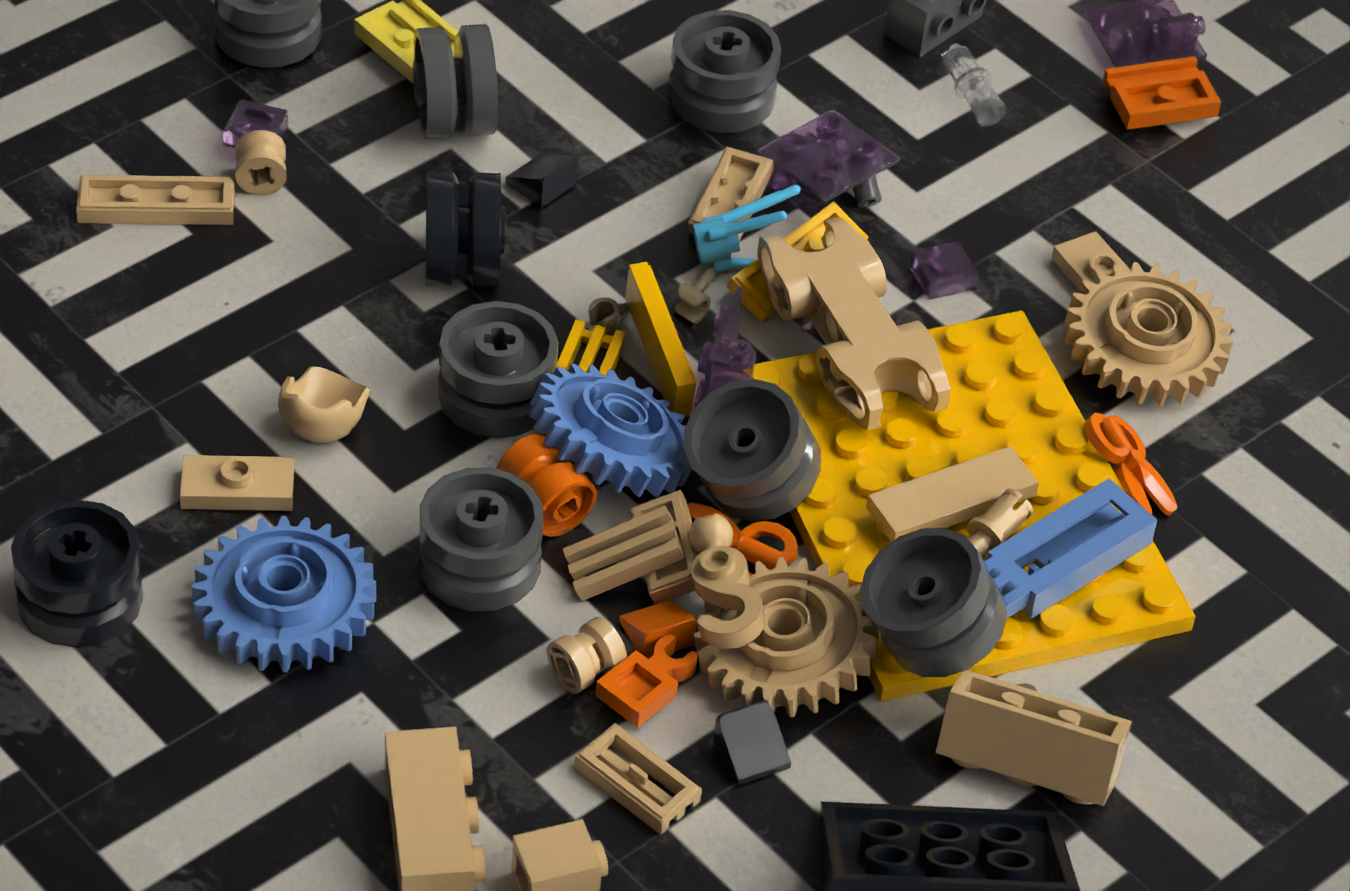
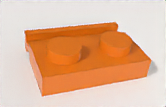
[1102,56,1221,130]

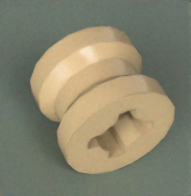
[235,130,286,195]

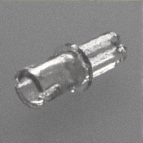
[942,43,1006,126]

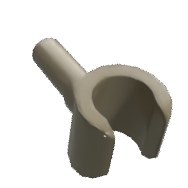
[674,267,717,324]
[588,297,631,336]

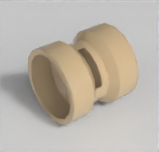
[547,617,627,694]

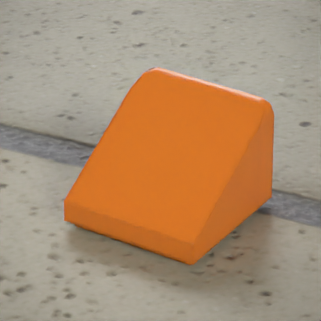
[619,600,697,659]

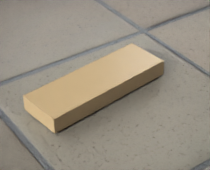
[76,175,235,225]
[866,446,1039,542]

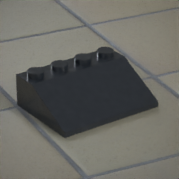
[820,801,1080,891]

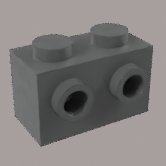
[884,0,987,58]

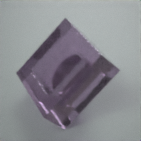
[223,99,288,149]
[909,241,979,300]

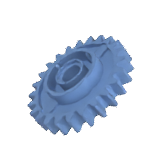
[529,364,692,497]
[192,516,376,672]

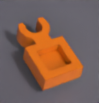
[595,634,698,728]

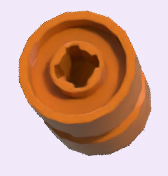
[496,433,597,537]

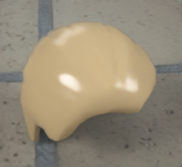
[278,366,370,444]

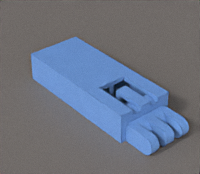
[984,478,1157,619]

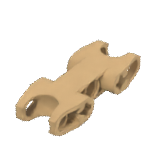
[757,217,951,430]

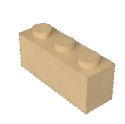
[936,670,1132,806]
[385,727,486,891]

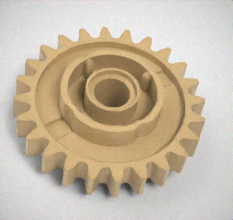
[1063,262,1234,406]
[694,557,879,717]

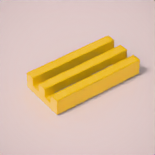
[556,319,626,375]

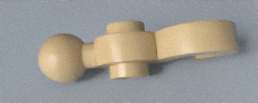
[689,513,765,649]

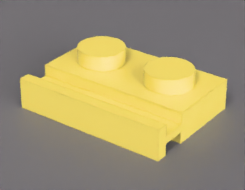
[354,0,458,83]

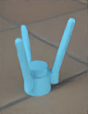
[692,185,801,272]

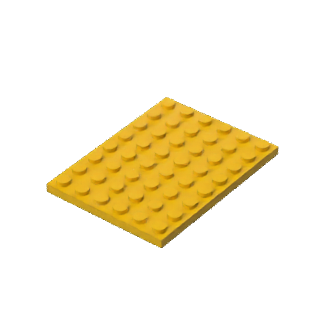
[728,310,1196,702]

